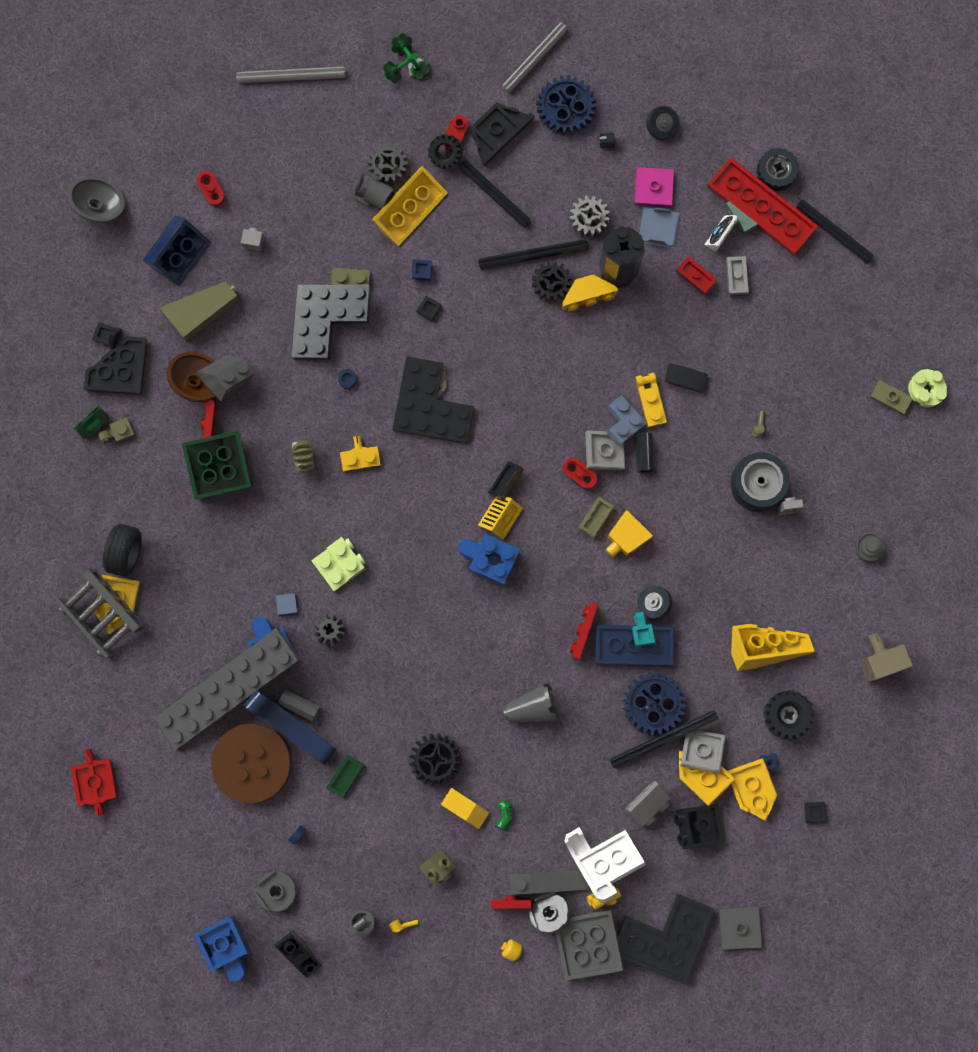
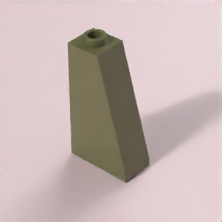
[160,281,239,341]

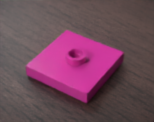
[634,167,674,207]

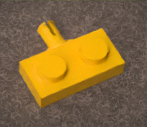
[340,436,381,472]

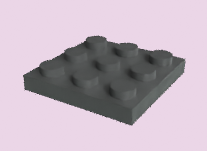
[556,909,625,981]

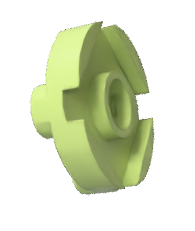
[908,369,947,408]

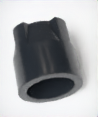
[600,133,615,148]

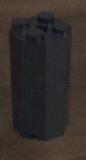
[599,226,645,288]

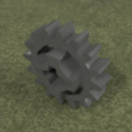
[367,143,408,185]

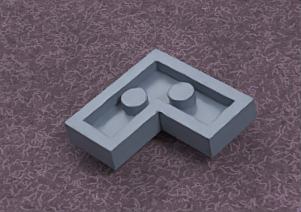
[606,395,647,446]

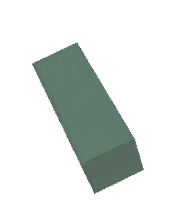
[725,201,758,235]

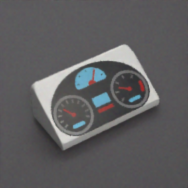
[705,215,738,252]

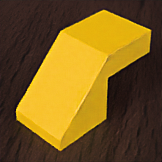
[441,788,490,829]

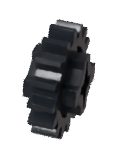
[532,261,572,302]

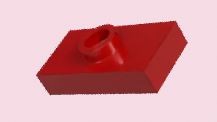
[676,256,717,295]
[491,895,531,909]

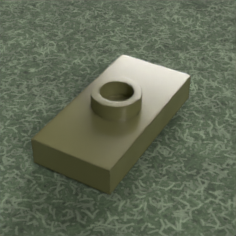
[870,380,912,415]
[578,496,615,539]

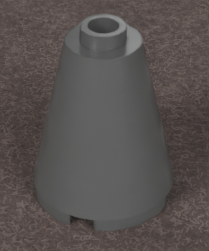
[503,682,559,723]

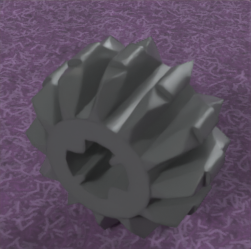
[313,614,346,647]

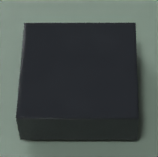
[416,296,442,322]
[804,802,826,822]

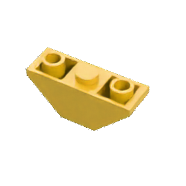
[562,275,618,312]

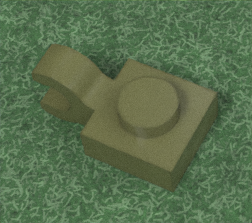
[98,417,135,443]

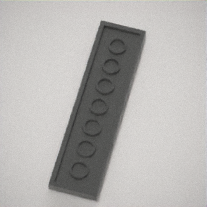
[154,628,300,750]

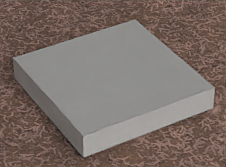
[585,431,625,471]
[680,730,725,774]

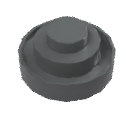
[855,533,885,562]

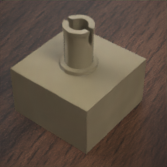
[859,632,913,682]

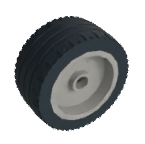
[730,452,790,512]

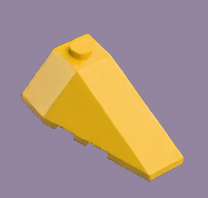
[731,624,815,671]

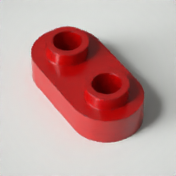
[443,115,469,151]
[197,171,225,207]
[563,458,597,489]

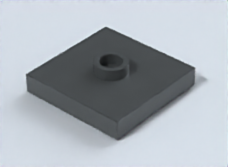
[719,907,762,950]

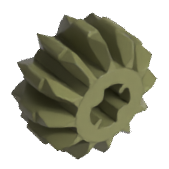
[292,440,315,473]

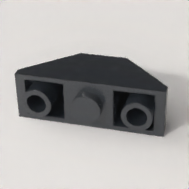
[274,930,322,978]

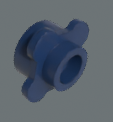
[758,753,780,772]

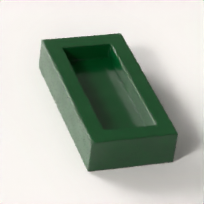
[326,754,364,798]

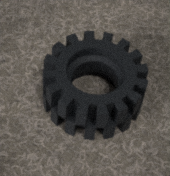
[428,134,463,169]

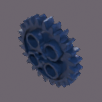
[537,75,597,135]
[622,672,686,735]

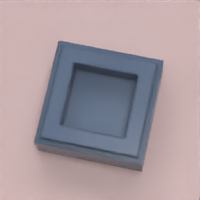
[276,593,298,615]

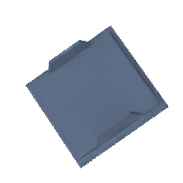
[639,207,680,248]

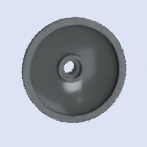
[67,176,125,223]

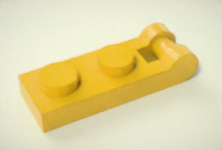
[635,372,667,428]

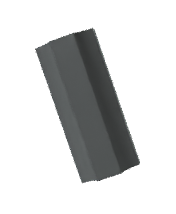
[278,689,320,721]

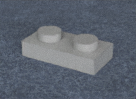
[726,256,749,295]
[777,497,803,516]

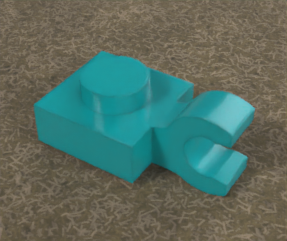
[631,612,655,648]

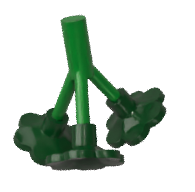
[383,33,430,84]

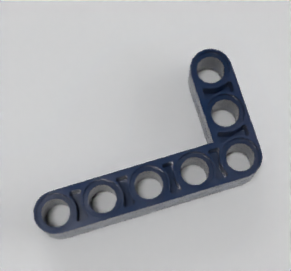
[244,690,336,765]

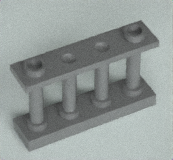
[56,569,145,658]

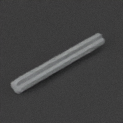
[502,22,568,93]

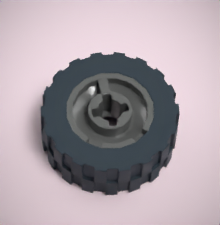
[756,148,799,191]

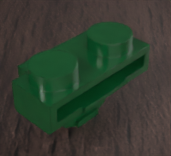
[73,405,109,439]

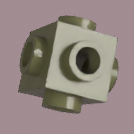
[419,849,455,886]

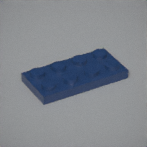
[595,625,674,666]

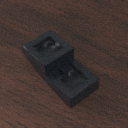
[664,363,708,393]

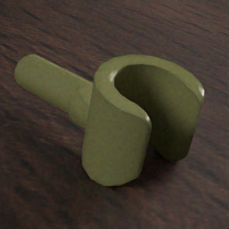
[752,411,765,437]

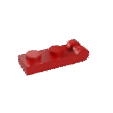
[200,399,217,439]

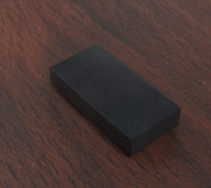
[488,461,524,501]

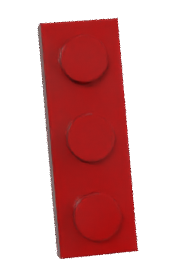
[569,602,598,661]

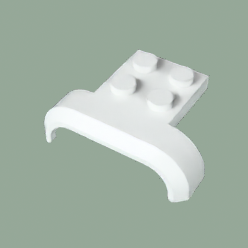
[565,828,645,903]

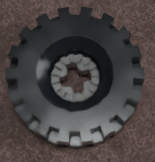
[763,690,815,740]

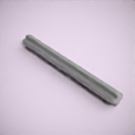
[236,67,346,83]

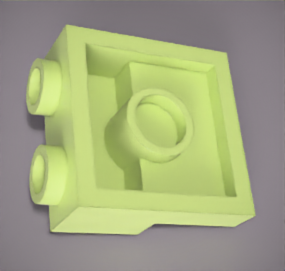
[311,537,365,592]

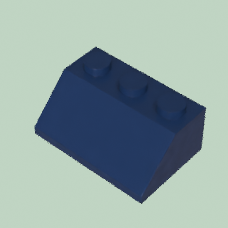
[143,216,211,286]

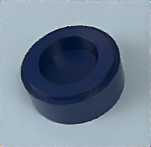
[338,369,357,389]
[288,825,306,845]

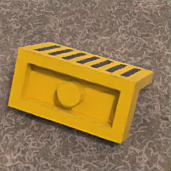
[478,497,523,540]

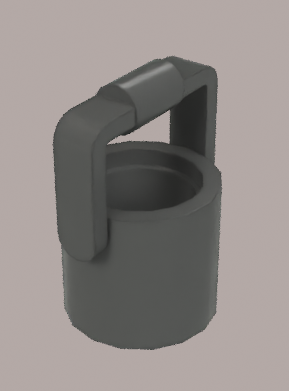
[352,170,395,209]
[346,909,377,937]

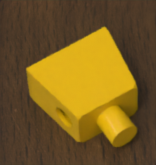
[605,510,653,558]

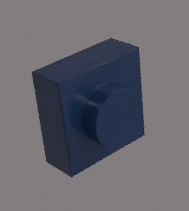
[412,259,432,281]

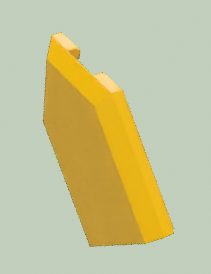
[94,575,140,635]
[679,751,735,806]
[727,758,777,821]

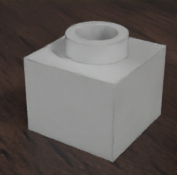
[241,228,264,251]

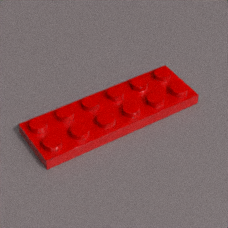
[707,158,818,255]

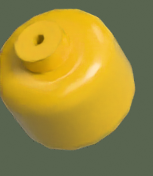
[501,939,522,962]

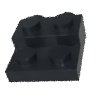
[674,803,724,849]

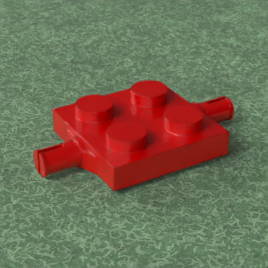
[71,749,118,816]

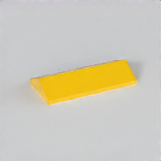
[372,166,448,246]

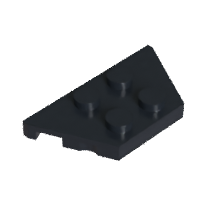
[470,102,535,166]

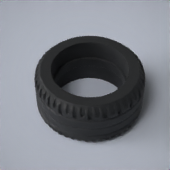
[102,524,142,577]

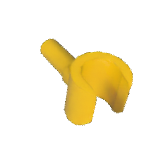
[389,919,418,932]

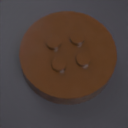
[211,724,291,803]

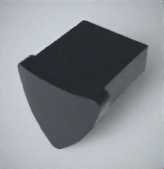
[92,322,122,349]

